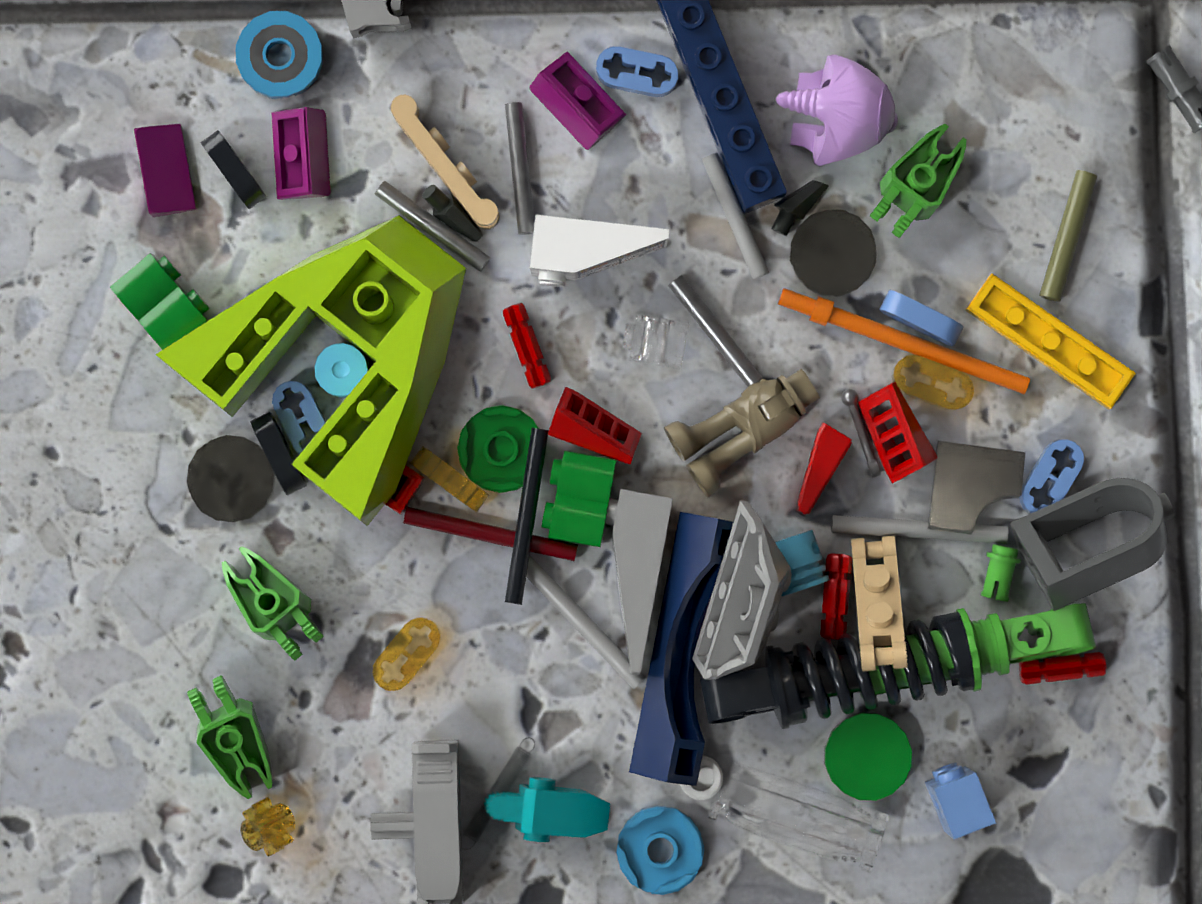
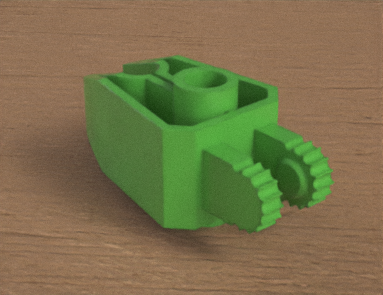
[870,124,967,238]
[222,546,324,661]
[187,675,272,799]

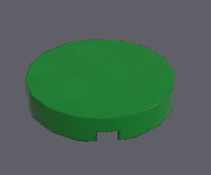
[457,405,539,493]
[824,713,912,801]

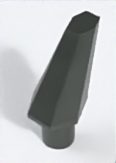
[771,180,829,236]
[422,185,483,242]

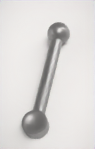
[841,389,881,478]

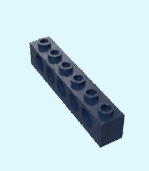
[656,0,787,214]

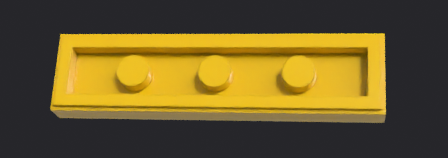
[965,273,1136,410]

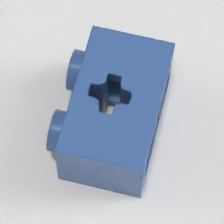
[925,763,996,840]

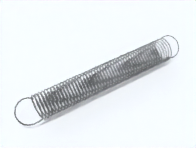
[461,737,535,850]

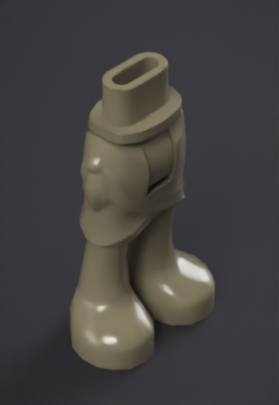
[664,369,820,498]

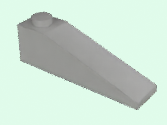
[605,489,673,675]

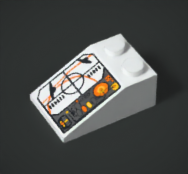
[530,215,669,287]

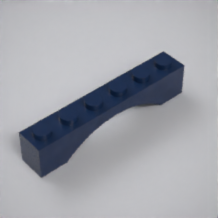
[629,512,734,786]

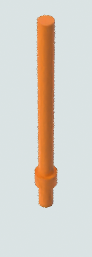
[778,288,1030,394]

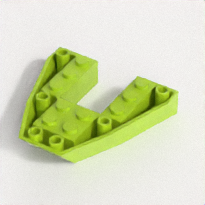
[156,215,466,526]

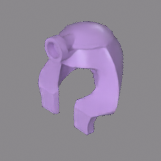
[776,55,898,166]

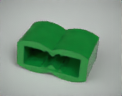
[110,253,210,350]
[541,451,616,548]

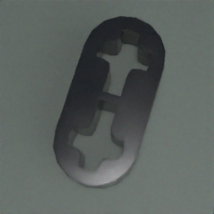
[200,130,267,209]
[250,411,307,496]

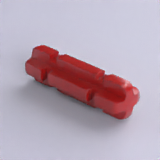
[503,303,551,388]
[820,553,852,640]
[1019,652,1107,685]

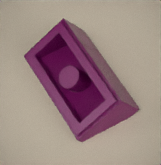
[529,51,627,150]
[271,107,331,200]
[134,124,197,218]

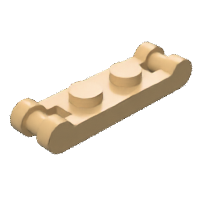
[391,94,499,230]
[851,535,907,671]

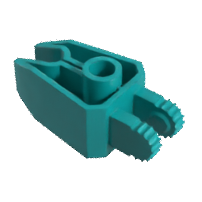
[483,777,610,842]

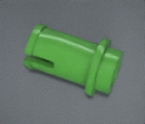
[981,544,1021,602]

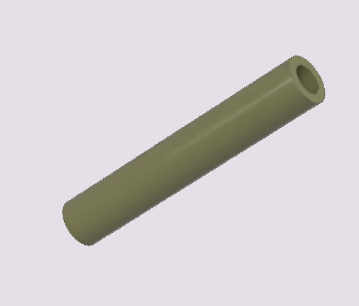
[1039,170,1098,302]

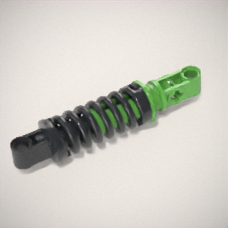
[700,603,1096,730]

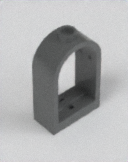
[1011,478,1175,611]

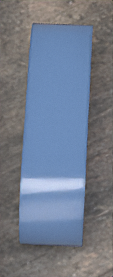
[596,46,678,97]
[879,290,964,347]
[272,381,326,455]
[1019,439,1084,514]

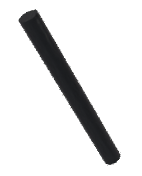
[505,428,549,605]

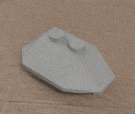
[692,501,791,680]

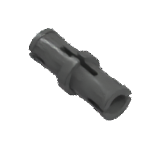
[1146,45,1202,134]

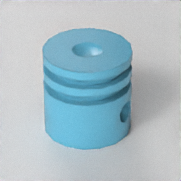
[314,343,371,399]
[775,530,830,597]

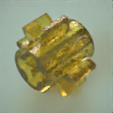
[240,797,296,856]

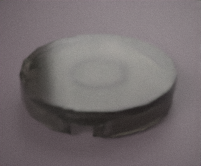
[789,209,877,297]
[186,435,276,523]

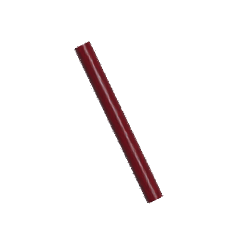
[403,507,578,561]

